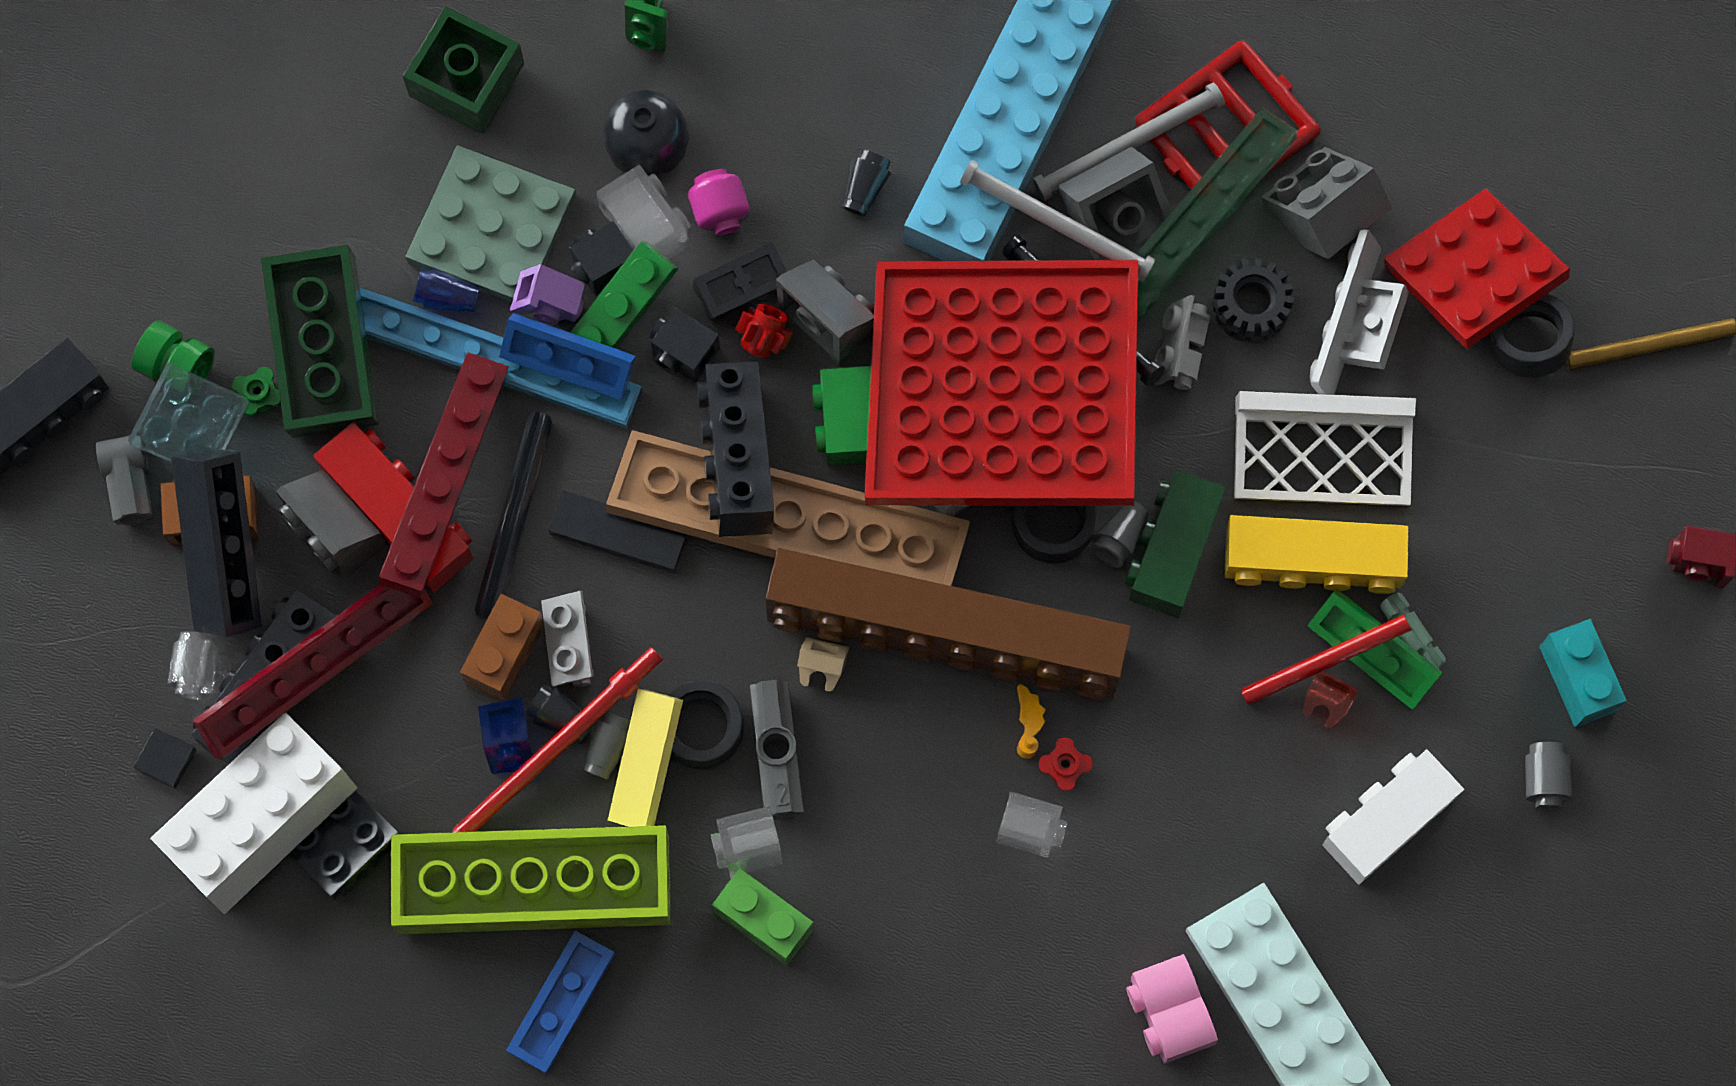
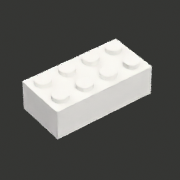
[150,712,358,914]

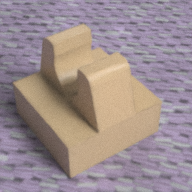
[797,637,849,691]

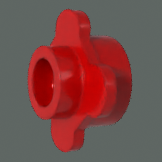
[1039,737,1093,791]

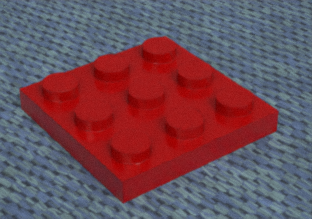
[1384,189,1570,349]

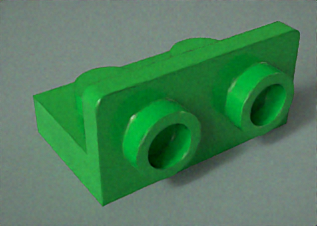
[624,0,668,51]

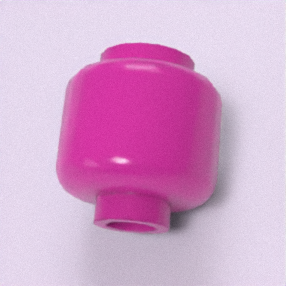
[688,169,750,236]

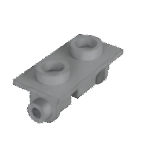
[1153,295,1210,390]
[541,591,594,687]

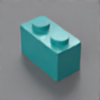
[1539,619,1627,727]

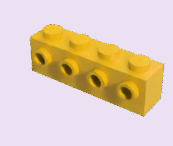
[1224,515,1408,594]

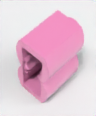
[1126,954,1218,1064]

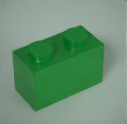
[812,366,871,466]

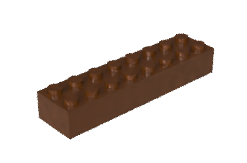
[765,548,1131,701]

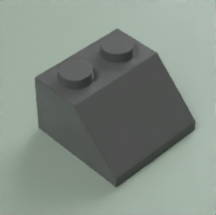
[1058,147,1179,260]
[776,259,874,366]

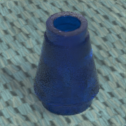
[413,267,480,312]

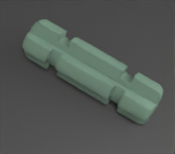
[1380,592,1446,669]

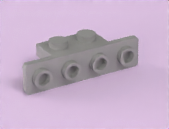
[1310,229,1409,395]

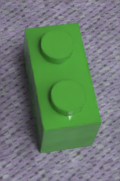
[712,868,814,967]

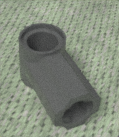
[96,433,153,526]

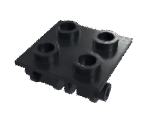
[289,791,399,900]

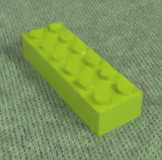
[391,825,671,934]

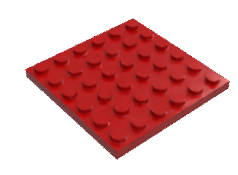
[864,260,1138,506]

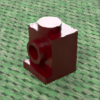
[1667,526,1736,588]

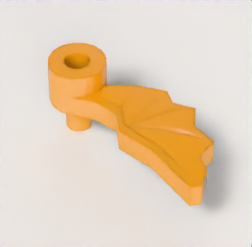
[1017,684,1046,759]

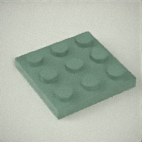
[405,145,576,303]

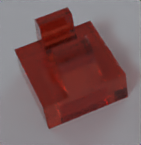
[1303,671,1358,728]

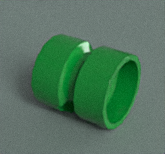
[131,320,215,398]

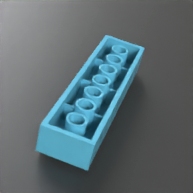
[904,0,1119,261]

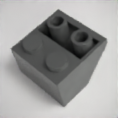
[1261,147,1393,259]
[276,470,387,578]

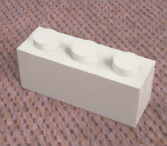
[1322,749,1464,885]

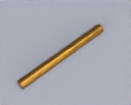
[1566,318,1736,369]

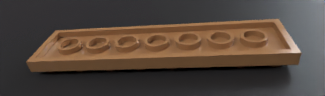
[606,430,970,586]

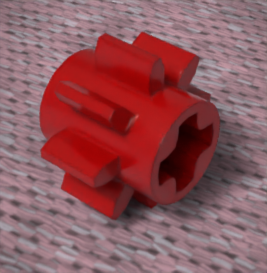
[735,303,793,358]

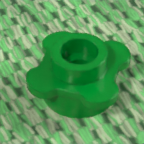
[232,367,281,416]

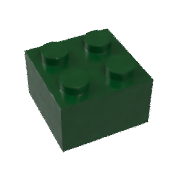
[403,6,525,133]

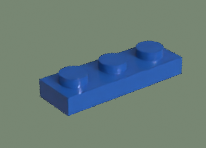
[499,313,636,400]
[506,930,616,1075]

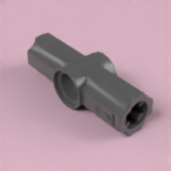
[749,680,804,820]

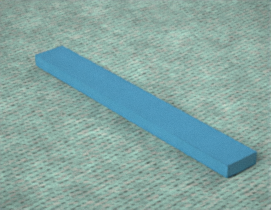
[360,288,643,429]

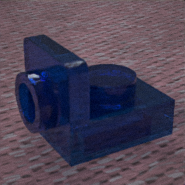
[478,698,533,774]

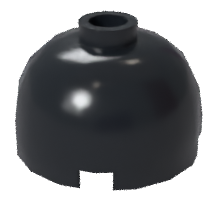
[603,90,689,179]

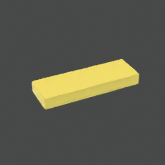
[608,689,683,827]

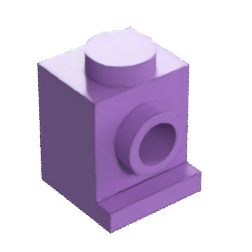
[510,264,585,324]

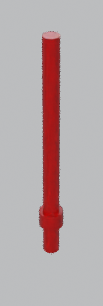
[452,646,664,833]

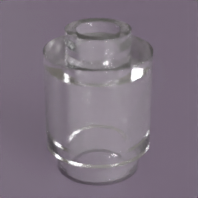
[167,631,218,700]

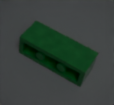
[1125,469,1226,618]

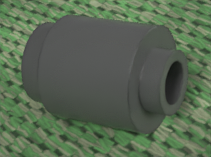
[1525,742,1572,810]

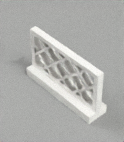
[1234,391,1416,506]

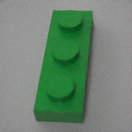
[570,241,679,349]
[1308,589,1443,710]

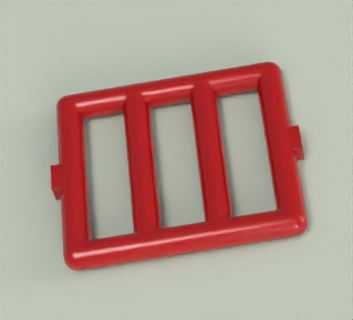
[1135,41,1321,212]

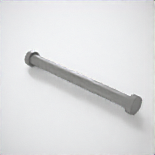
[1033,82,1225,201]
[959,160,1155,282]

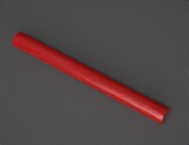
[1241,614,1412,705]

